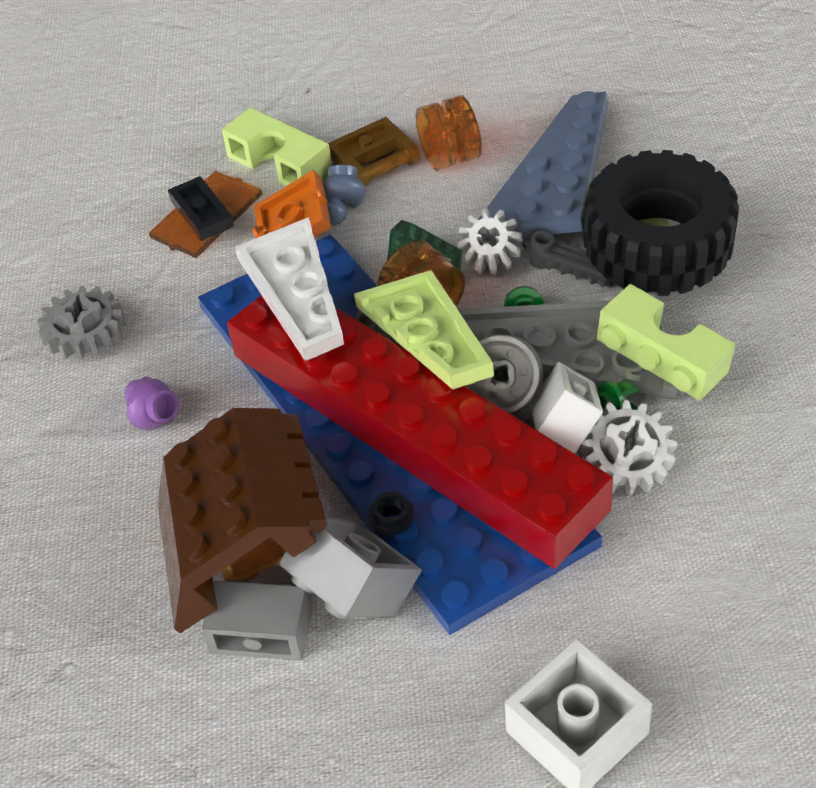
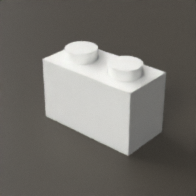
[531,362,603,454]

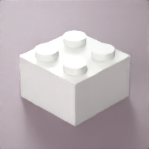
[505,639,652,788]

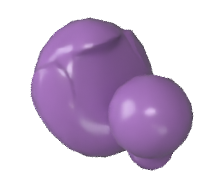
[125,376,179,430]

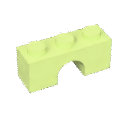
[222,107,332,186]
[596,284,736,401]

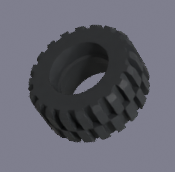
[583,150,739,296]

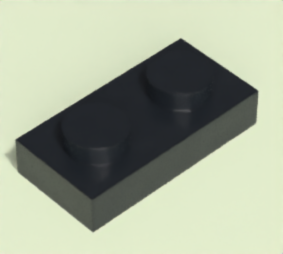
[168,176,234,241]

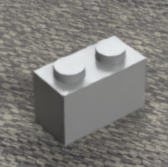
[202,579,312,661]

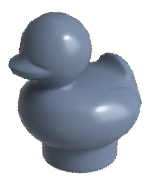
[323,165,366,225]

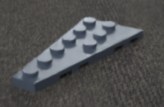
[478,91,609,241]

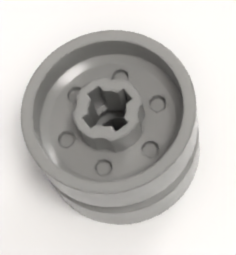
[465,335,543,413]

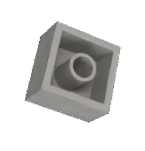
[279,517,422,620]

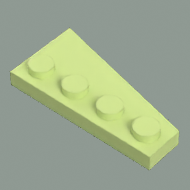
[354,270,494,389]

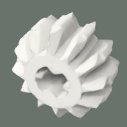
[457,208,523,275]

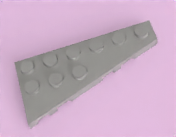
[458,301,678,399]

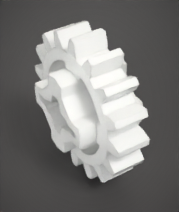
[579,400,678,495]

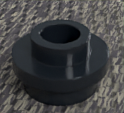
[369,492,414,536]

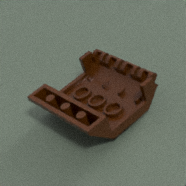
[158,408,327,634]

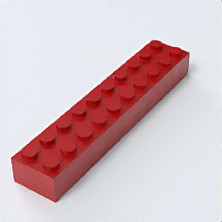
[227,295,613,569]

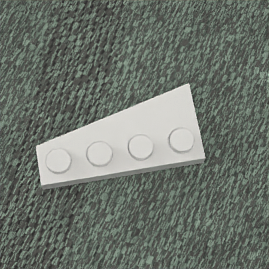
[235,217,344,361]

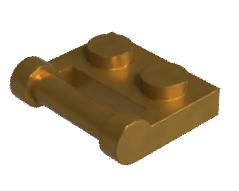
[328,117,421,187]

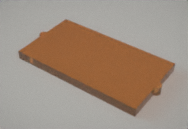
[149,171,262,258]

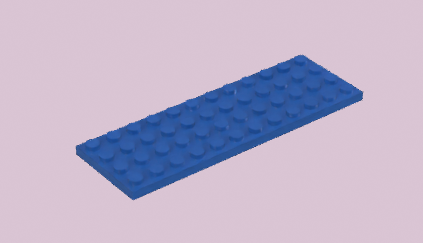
[198,234,602,635]

